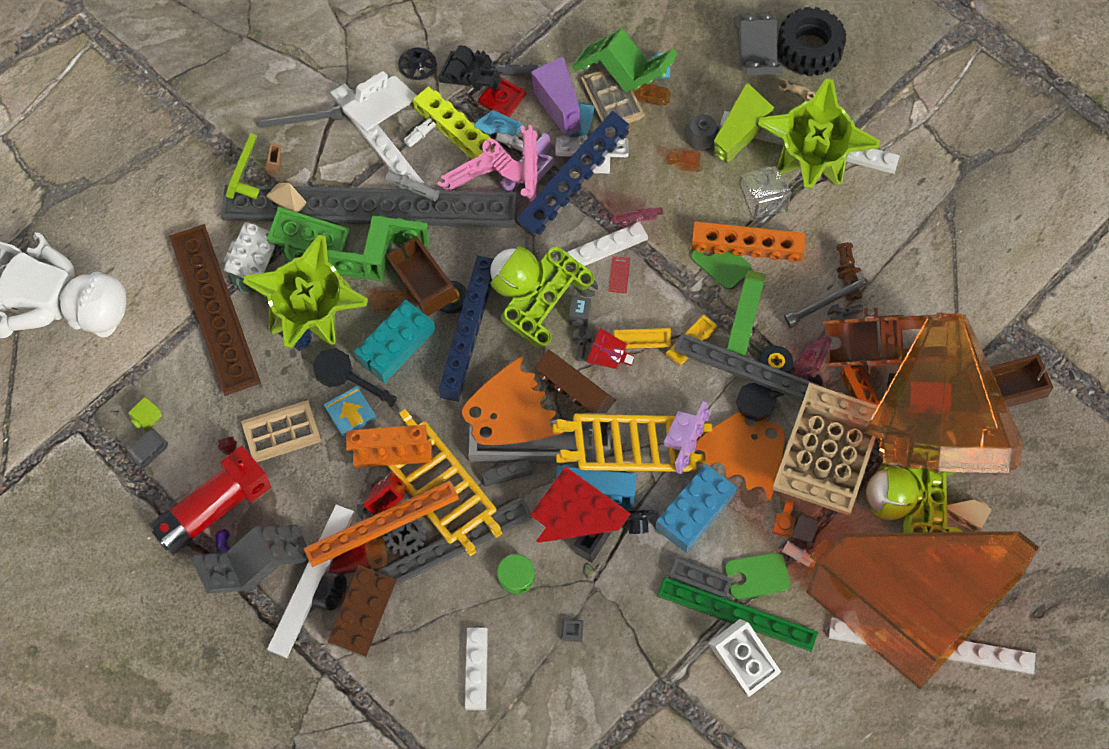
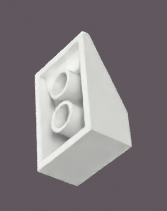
[708,619,781,697]

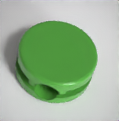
[497,554,535,594]

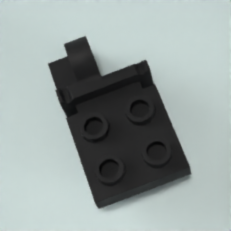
[437,45,501,90]

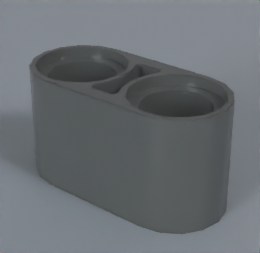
[127,429,168,469]

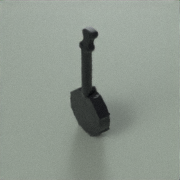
[313,348,397,407]
[735,374,823,422]

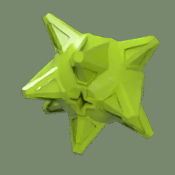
[758,78,880,189]
[243,235,368,348]

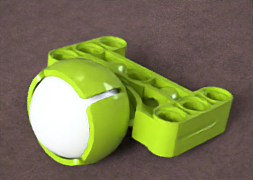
[490,245,595,349]
[866,447,965,547]

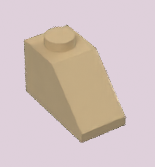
[947,499,992,535]

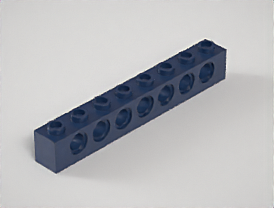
[517,110,629,237]
[439,255,494,402]

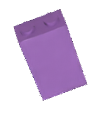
[531,57,581,137]

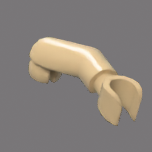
[778,79,815,101]

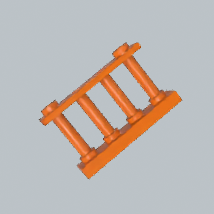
[346,424,433,468]

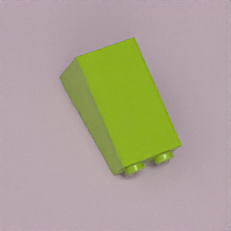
[714,83,774,164]

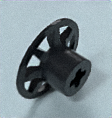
[398,47,437,80]
[628,510,659,534]

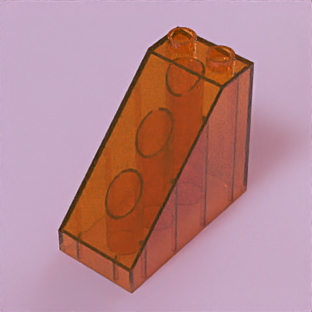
[805,531,1040,689]

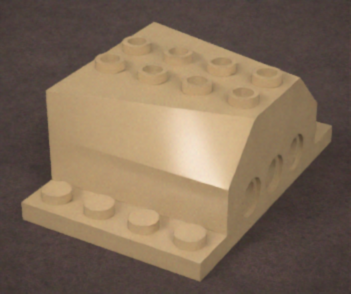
[772,383,885,516]

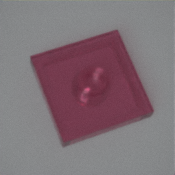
[792,336,832,377]

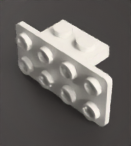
[343,71,417,131]
[555,135,628,173]
[223,222,276,278]

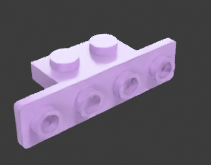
[501,133,556,192]
[664,401,710,474]

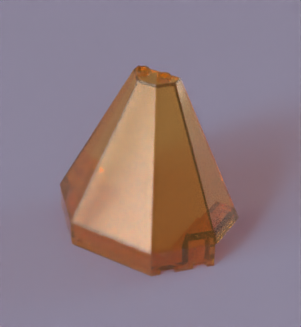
[864,312,1024,473]

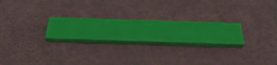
[657,577,818,652]

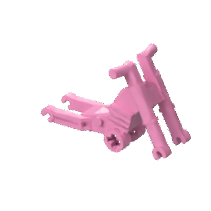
[438,125,538,203]

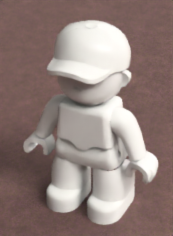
[0,233,127,338]

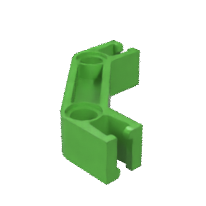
[727,270,766,357]

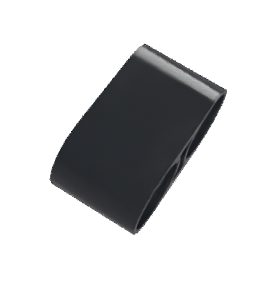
[312,572,347,611]

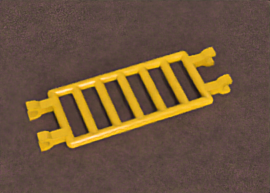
[378,409,502,557]
[552,413,713,472]

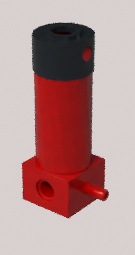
[148,445,272,555]

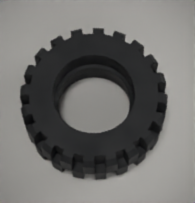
[777,7,846,76]

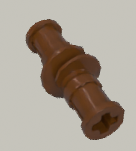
[836,242,862,301]

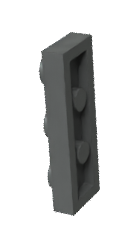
[669,558,733,599]

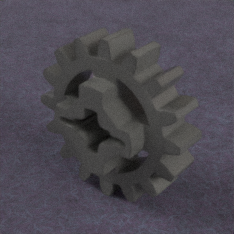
[383,519,427,557]

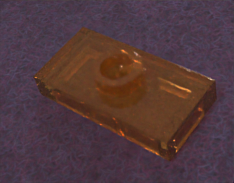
[372,289,411,312]

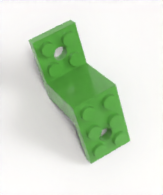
[571,28,677,93]
[327,215,430,282]

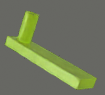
[226,133,260,199]

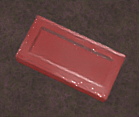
[608,256,630,294]

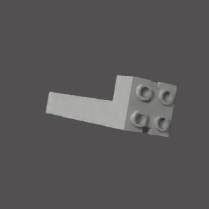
[469,413,614,464]

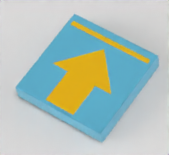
[323,386,376,437]

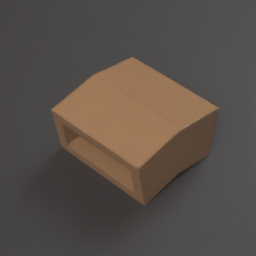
[265,143,282,175]

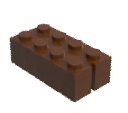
[385,236,458,316]
[535,349,616,413]
[965,354,1054,416]
[327,565,397,658]

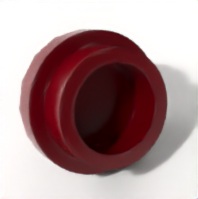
[217,436,237,455]

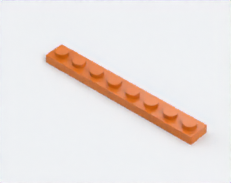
[304,481,459,568]

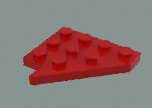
[530,466,631,543]

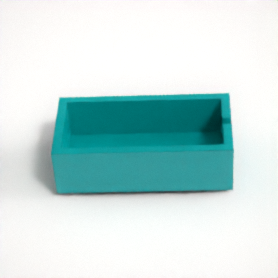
[354,299,435,384]

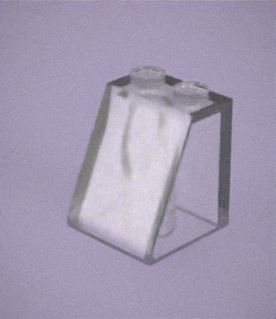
[739,166,791,220]

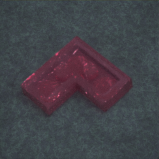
[611,207,664,227]

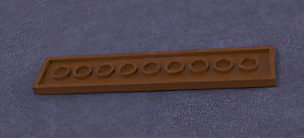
[169,224,261,396]

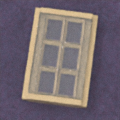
[581,68,645,123]
[241,400,321,462]

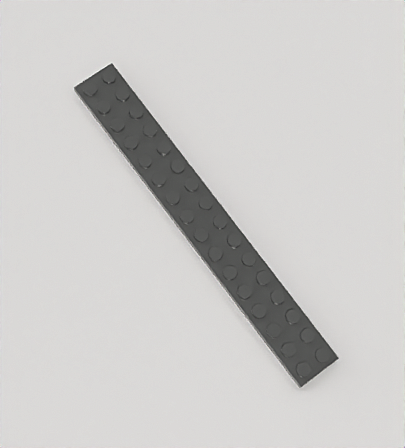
[221,185,517,228]

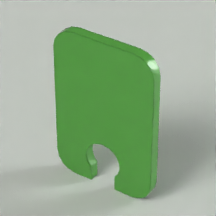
[692,237,751,290]
[725,553,790,599]

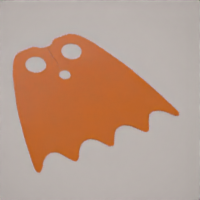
[462,356,564,445]
[694,412,785,500]

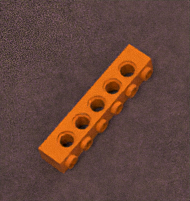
[691,221,806,262]

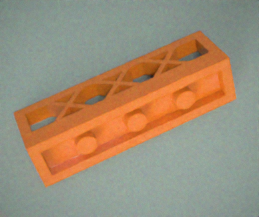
[840,365,894,440]

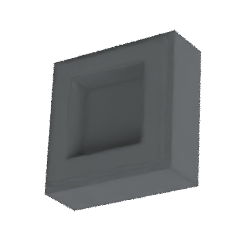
[562,619,584,642]

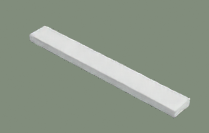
[267,505,355,658]

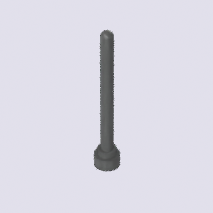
[257,105,343,128]
[784,278,868,328]

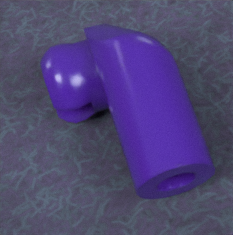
[215,529,231,553]

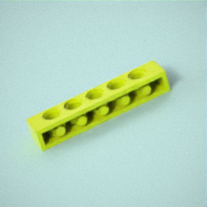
[413,86,495,173]

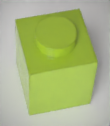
[128,397,162,432]

